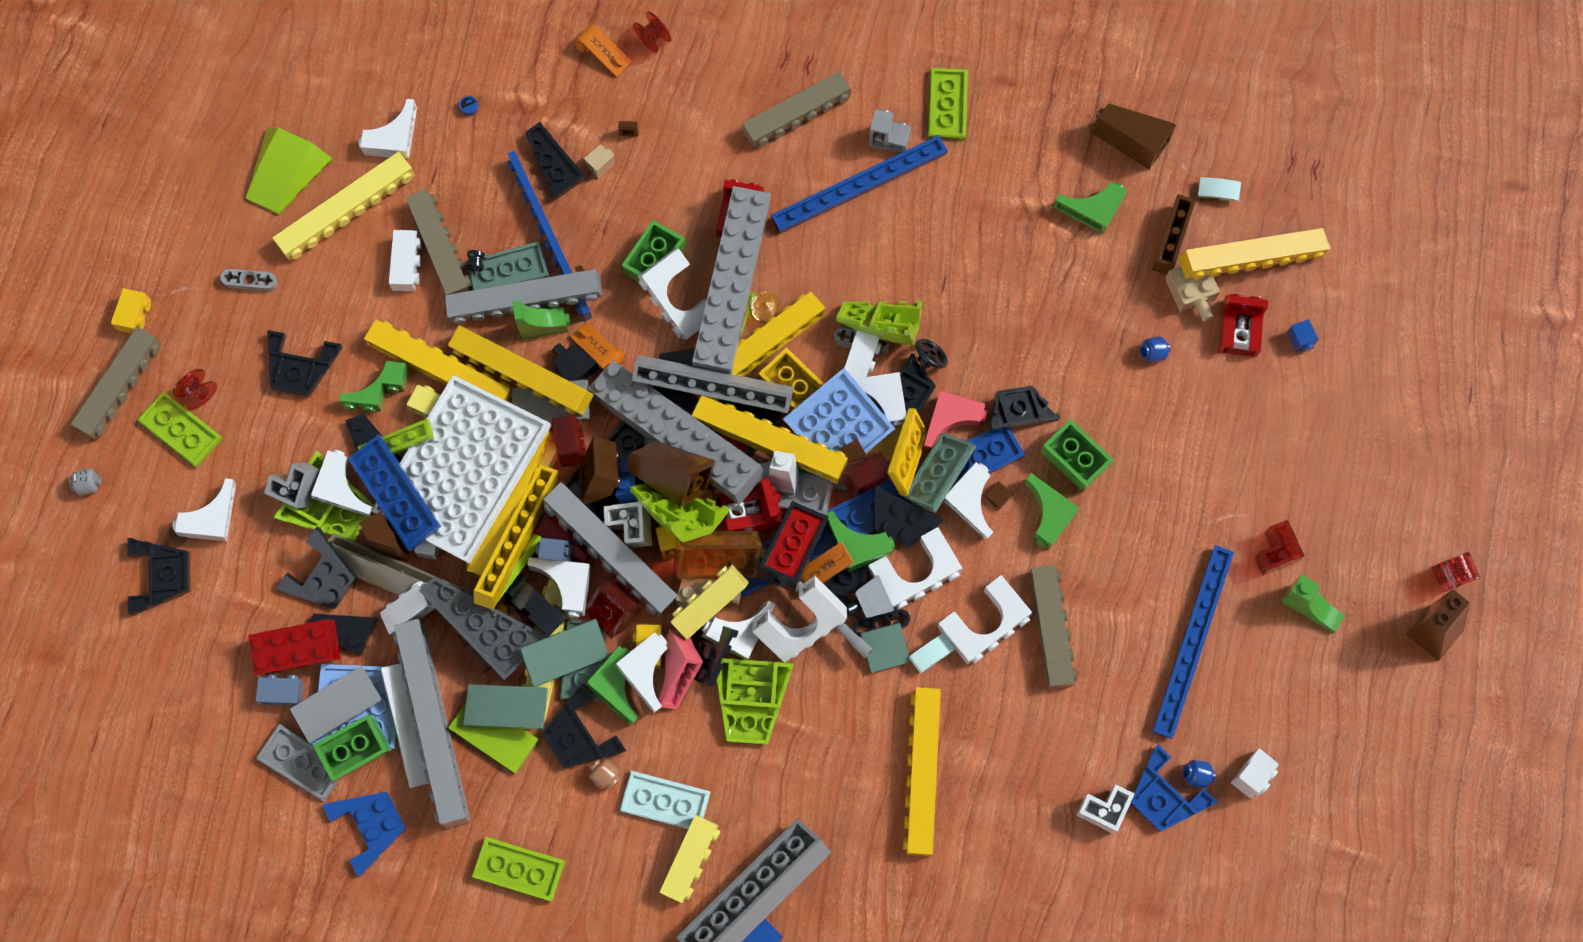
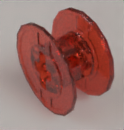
[633,12,672,53]
[173,369,217,410]

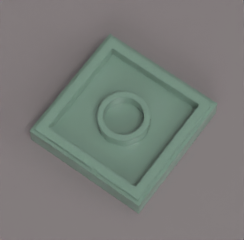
[860,622,910,673]

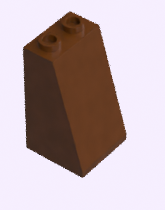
[1093,103,1176,170]
[626,441,716,507]
[1406,589,1470,661]

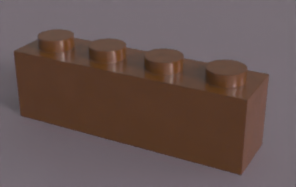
[1152,194,1196,275]

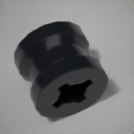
[465,250,486,272]

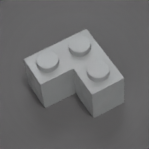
[869,109,911,153]
[264,462,321,508]

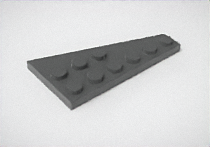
[419,576,548,680]

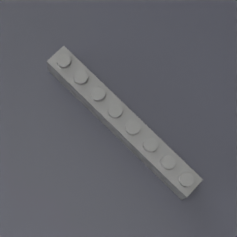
[445,269,603,324]
[632,355,794,413]

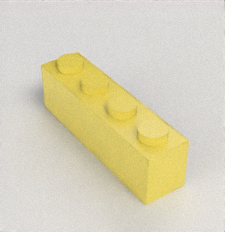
[671,565,749,639]
[659,815,721,903]

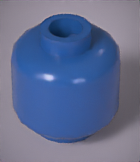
[1140,336,1170,363]
[1182,759,1215,788]

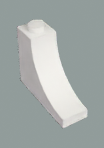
[359,99,417,159]
[854,372,906,426]
[311,449,372,517]
[755,451,800,494]
[943,462,993,539]
[173,478,236,542]
[528,557,591,618]
[702,601,775,659]
[615,633,668,713]

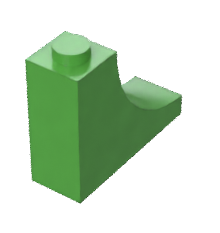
[1053,182,1128,234]
[512,300,571,340]
[1024,473,1080,550]
[826,511,895,572]
[1281,574,1345,633]
[585,646,639,726]

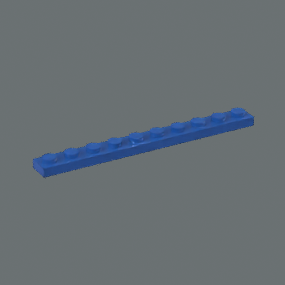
[771,135,948,233]
[507,151,592,321]
[1152,545,1234,740]

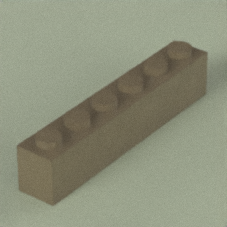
[742,71,851,149]
[406,188,472,295]
[71,327,162,441]
[1029,565,1077,690]

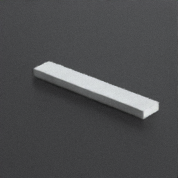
[380,663,430,788]

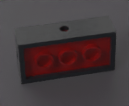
[758,501,829,593]

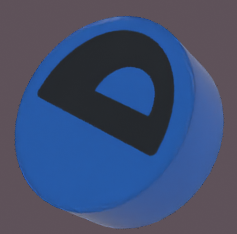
[459,96,479,116]

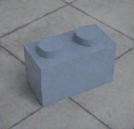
[536,538,574,562]
[256,674,304,706]

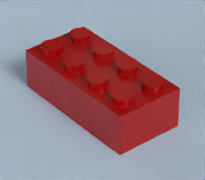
[248,619,341,675]

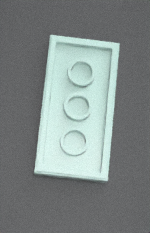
[620,771,711,829]

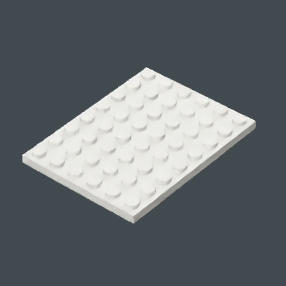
[371,375,551,564]

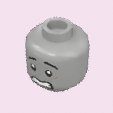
[69,468,102,496]

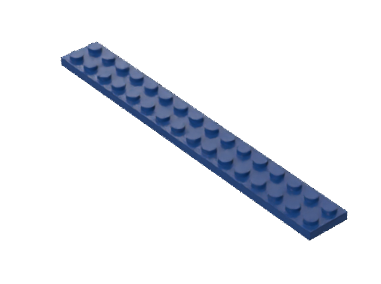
[725,429,1025,598]

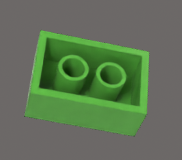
[621,220,686,283]
[1041,419,1114,492]
[313,714,392,782]

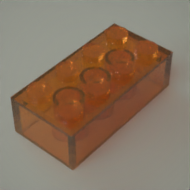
[673,531,762,579]

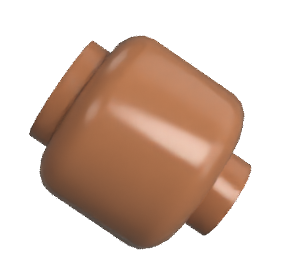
[589,759,620,790]

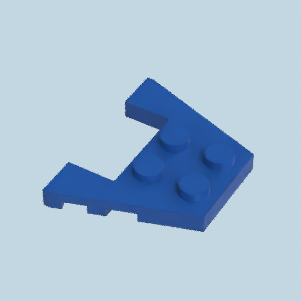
[1130,745,1218,832]
[322,792,406,877]

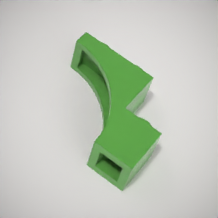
[339,361,409,413]

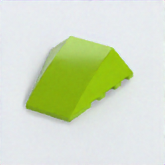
[246,128,333,215]
[836,301,923,346]
[274,451,374,542]
[630,483,730,543]
[717,658,794,744]

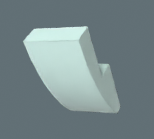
[1198,177,1241,201]
[909,633,955,674]

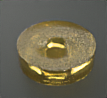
[749,291,781,323]

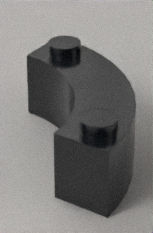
[503,573,566,637]

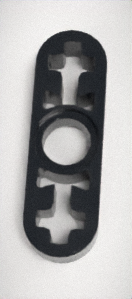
[853,609,910,637]

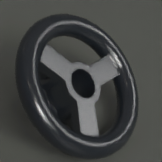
[915,339,948,369]

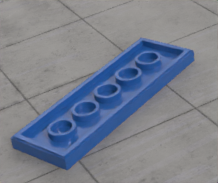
[348,434,442,551]

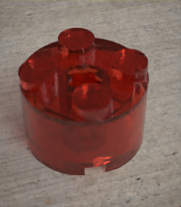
[1431,551,1480,592]

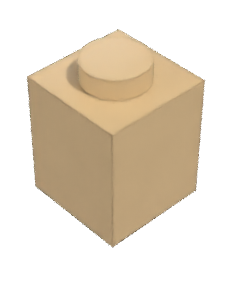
[584,144,615,179]

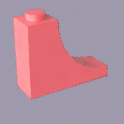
[923,391,987,452]
[658,629,703,710]

